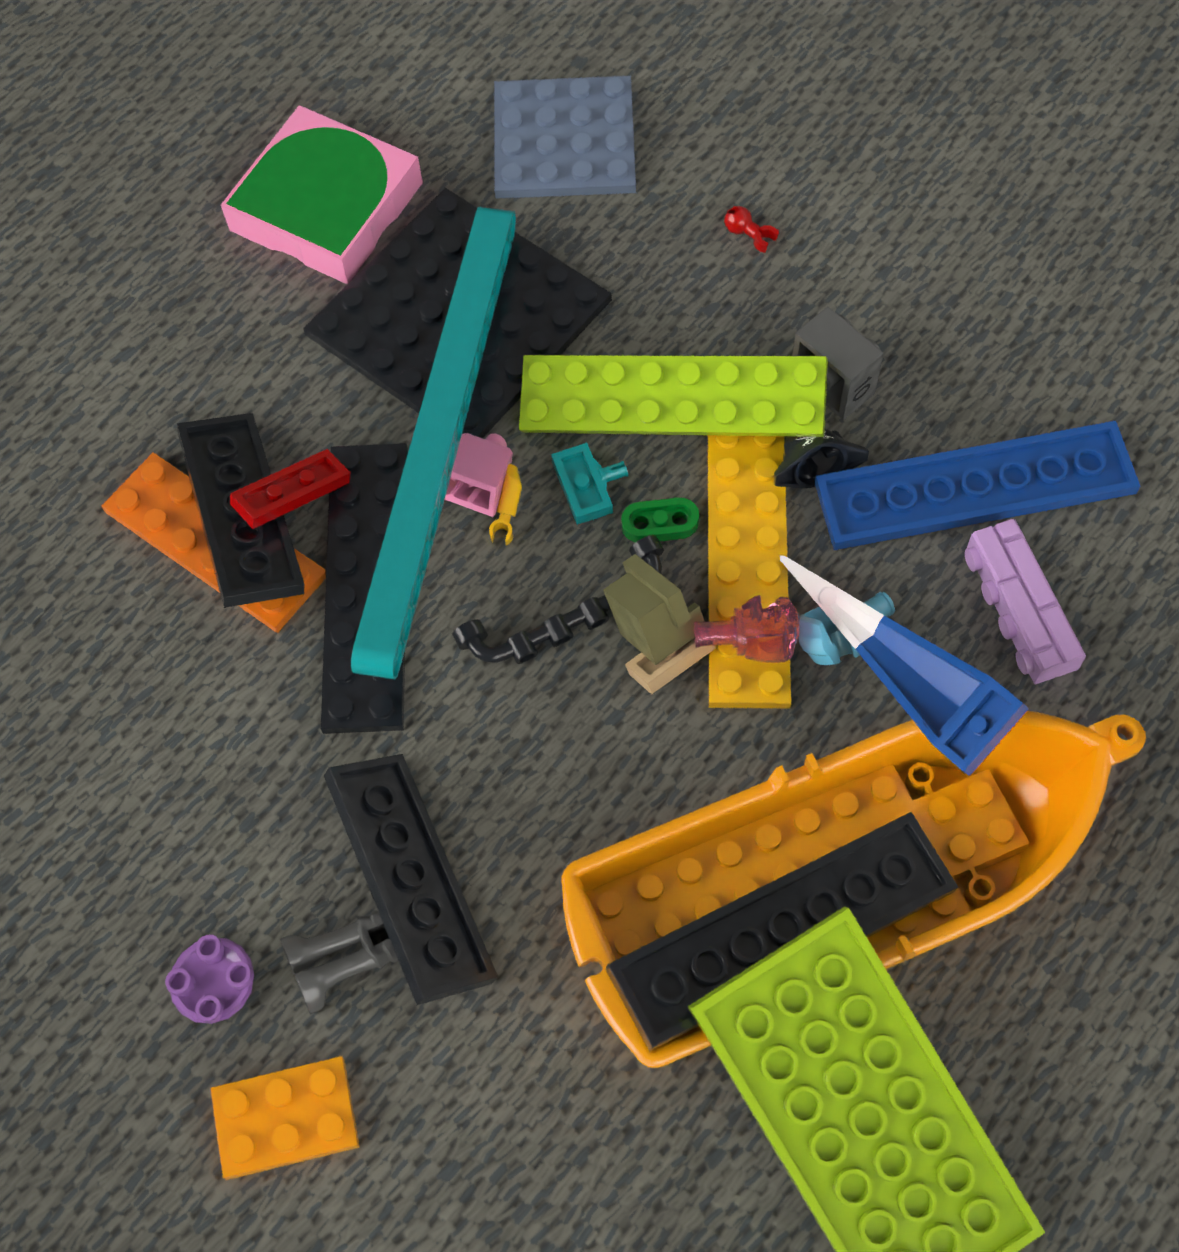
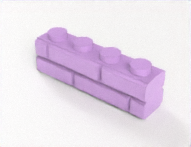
[965,519,1086,684]

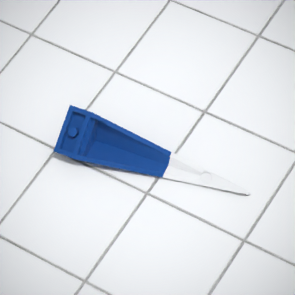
[780,555,1029,776]

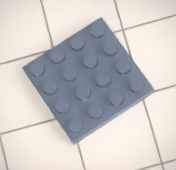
[494,76,636,199]

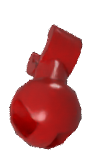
[724,206,779,253]

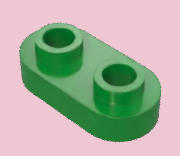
[621,498,699,543]

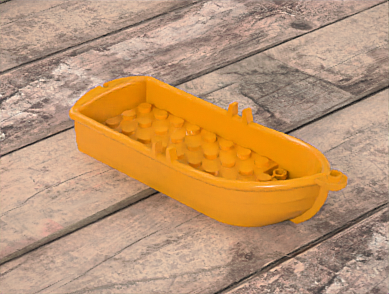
[561,711,1146,1068]

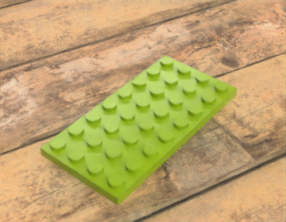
[688,907,1045,1252]

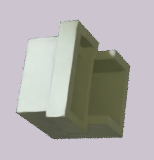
[603,554,707,665]

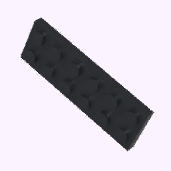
[177,413,305,608]
[324,754,498,1005]

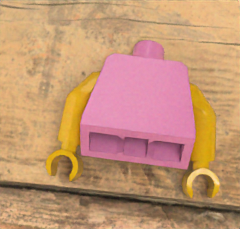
[445,433,522,546]

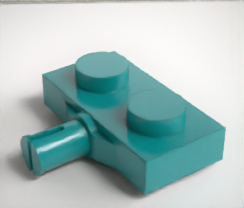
[551,443,628,525]

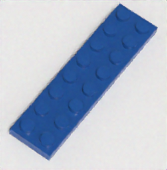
[815,421,1140,550]

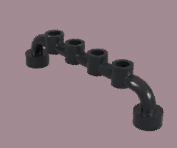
[452,535,664,664]

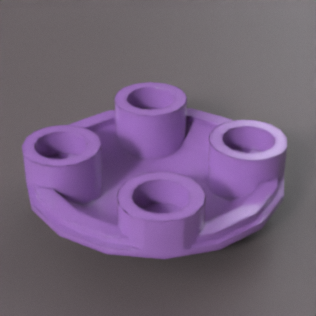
[165,935,254,1024]

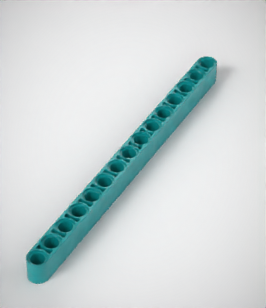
[351,207,516,679]

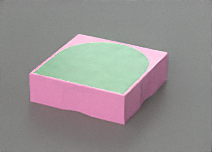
[221,105,423,284]

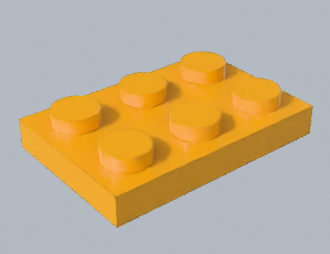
[210,1056,360,1180]

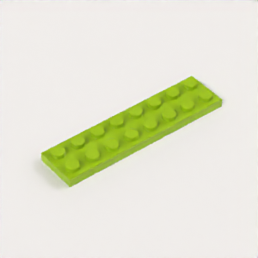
[519,355,828,437]

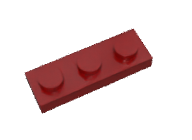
[230,449,351,529]

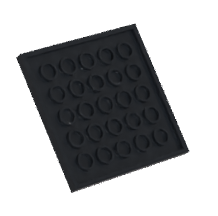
[303,188,612,439]

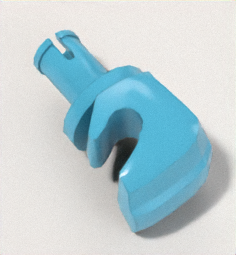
[798,592,895,665]

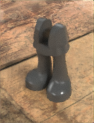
[280,910,398,1015]

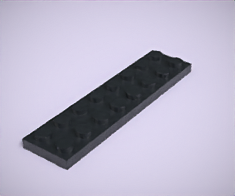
[321,443,408,734]
[605,812,958,1052]

